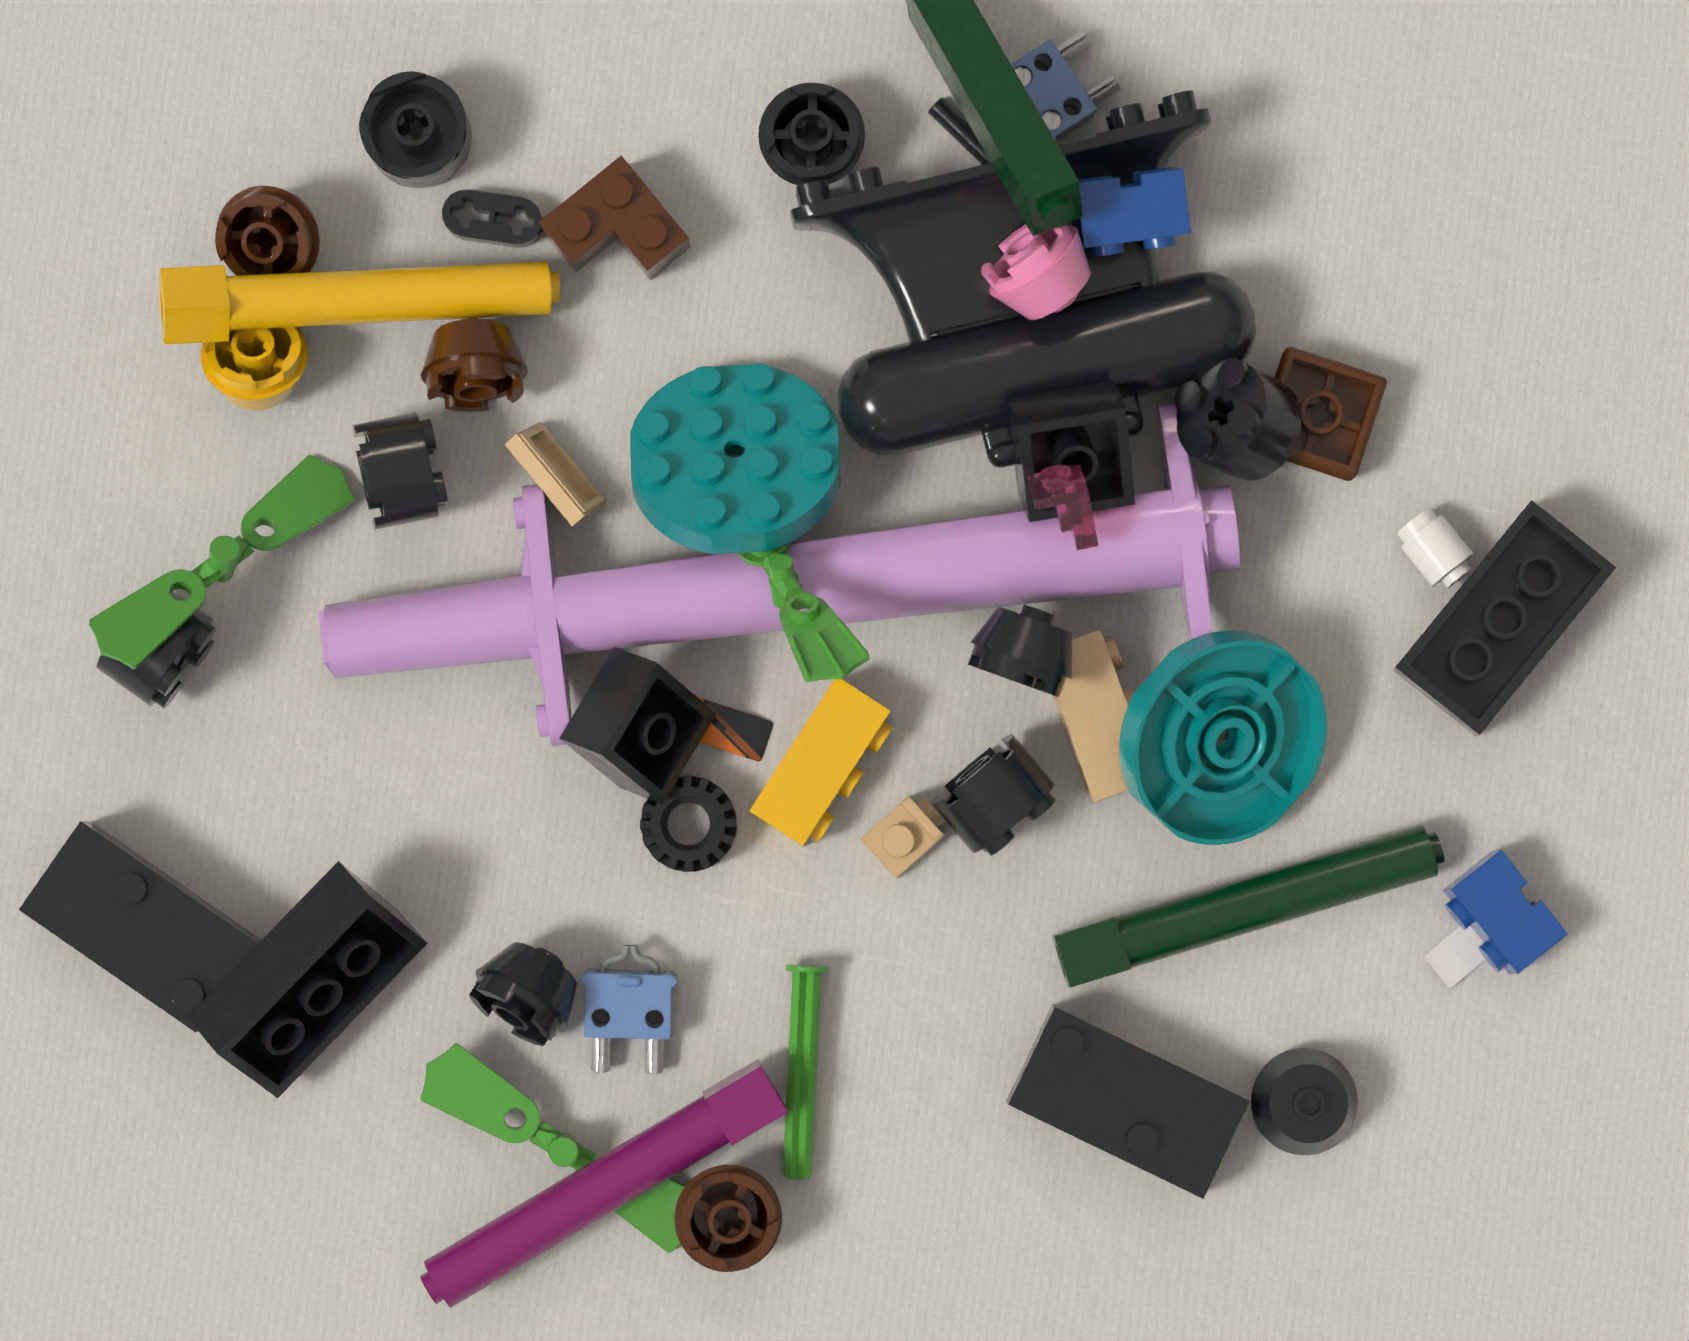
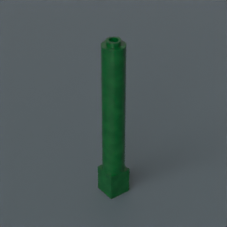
[1052,825,1445,988]

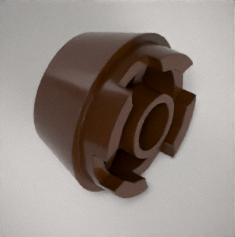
[215,186,320,276]
[421,318,528,412]
[674,1165,782,1272]

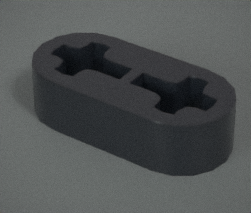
[442,190,543,248]

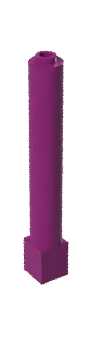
[420,1059,788,1308]

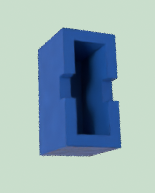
[1073,167,1191,256]
[1443,849,1568,974]

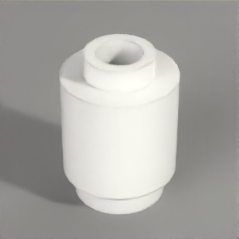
[1396,507,1474,589]

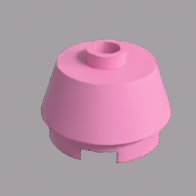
[981,224,1091,320]

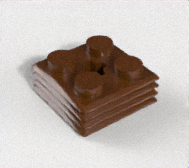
[1274,347,1387,481]

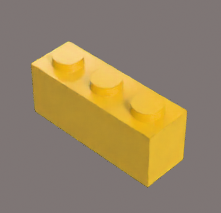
[749,679,893,847]

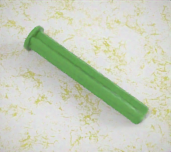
[783,964,829,1180]

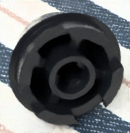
[758,83,865,186]
[967,604,1073,697]
[469,942,577,1046]
[1251,1048,1358,1155]

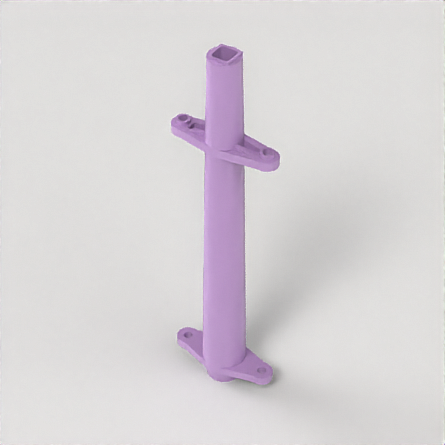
[319,403,1240,746]

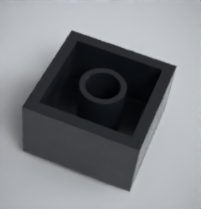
[1007,380,1135,522]
[559,647,717,805]

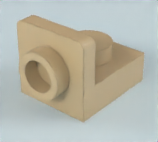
[861,796,944,879]

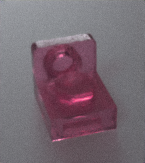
[1027,464,1099,551]

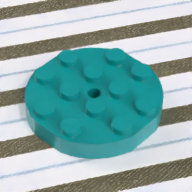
[630,363,841,554]
[1119,630,1327,845]

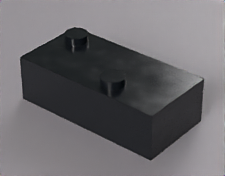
[1393,500,1616,737]
[19,821,262,1033]
[187,861,428,1098]
[1006,1006,1250,1199]

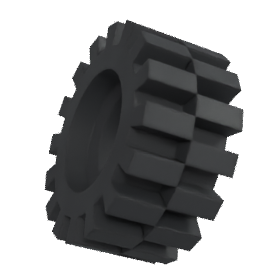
[640,775,737,872]

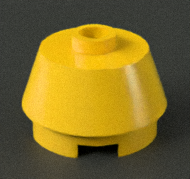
[201,327,308,410]

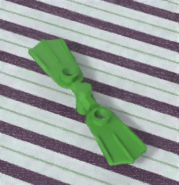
[89,455,354,669]
[738,544,870,682]
[420,1043,685,1253]

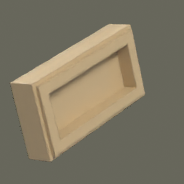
[505,422,607,527]

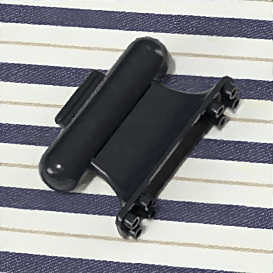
[790,90,1256,468]

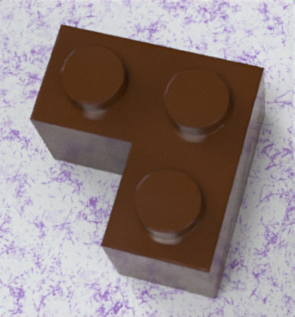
[538,155,691,280]

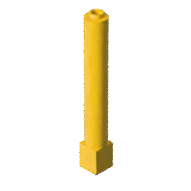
[159,261,560,345]

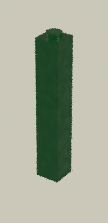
[906,0,1083,236]

